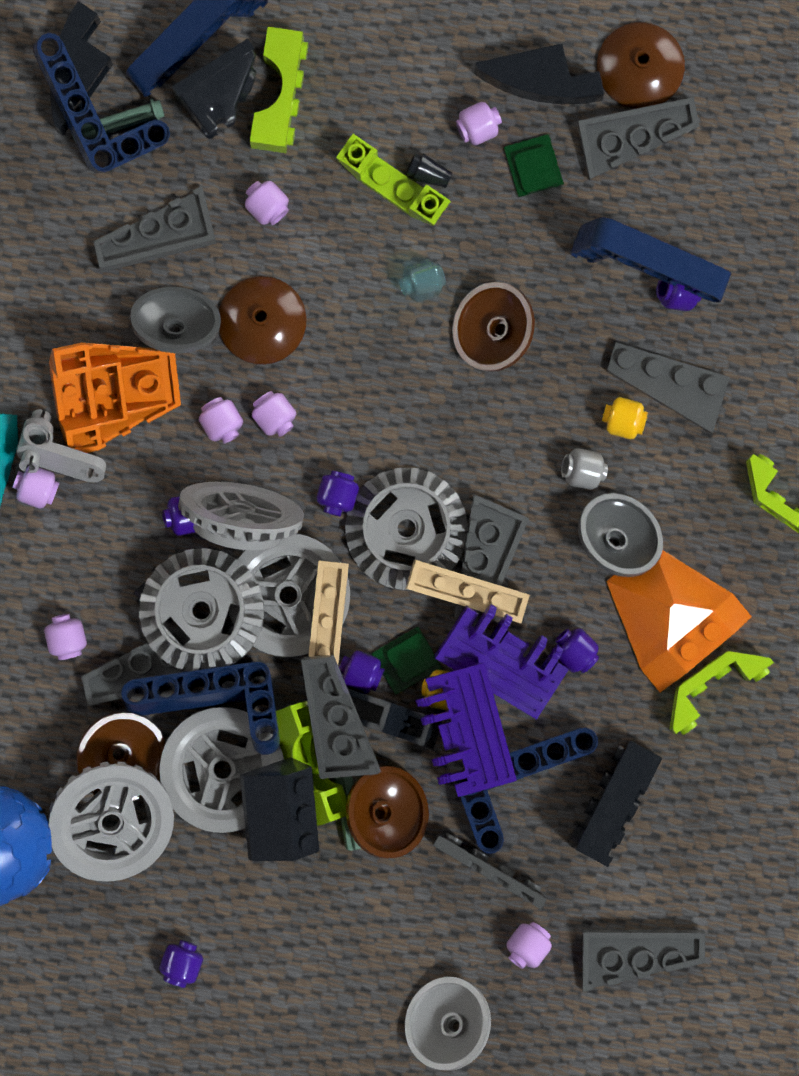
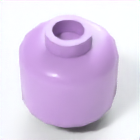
[456,102,502,146]
[245,181,289,225]
[252,391,296,437]
[199,397,243,444]
[12,466,59,509]
[44,614,87,660]
[506,922,552,969]

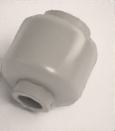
[561,448,608,490]

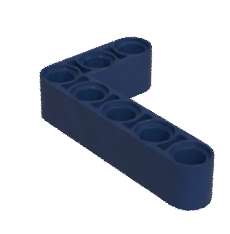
[126,0,268,97]
[33,33,170,173]
[570,217,731,303]
[121,662,280,755]
[456,728,598,854]

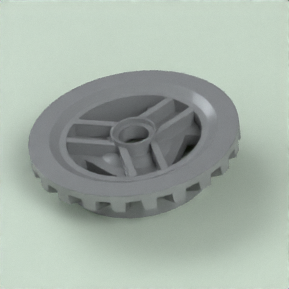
[345,468,468,590]
[178,482,304,551]
[229,534,350,657]
[139,548,264,671]
[160,707,284,833]
[47,761,174,882]

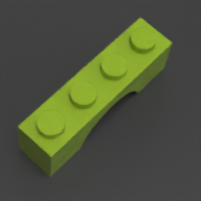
[250,27,308,153]
[276,700,347,826]

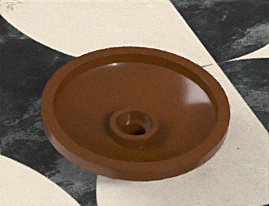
[597,22,685,109]
[219,276,307,365]
[453,282,535,372]
[76,712,166,800]
[346,766,429,859]

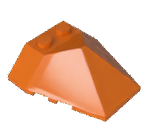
[49,342,181,453]
[606,550,752,693]

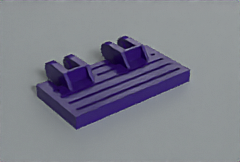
[434,604,569,720]
[416,662,517,797]

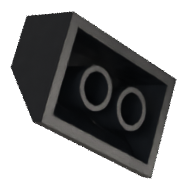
[240,757,320,861]

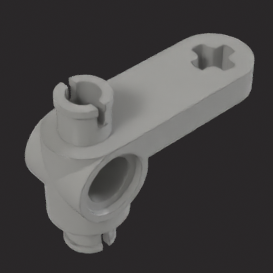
[16,409,106,483]

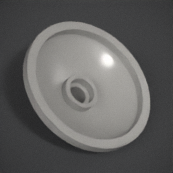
[405,977,491,1071]

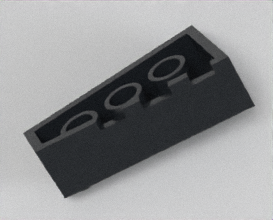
[570,740,662,867]

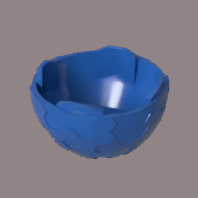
[0,786,52,906]

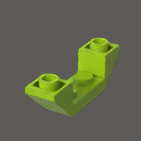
[336,134,451,226]
[746,454,799,534]
[670,651,774,735]

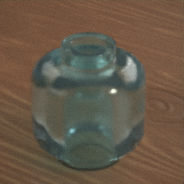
[399,259,446,302]

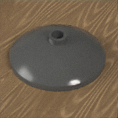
[130,287,221,354]
[578,493,663,577]

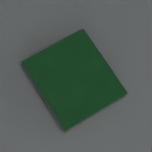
[504,134,564,197]
[371,627,442,695]

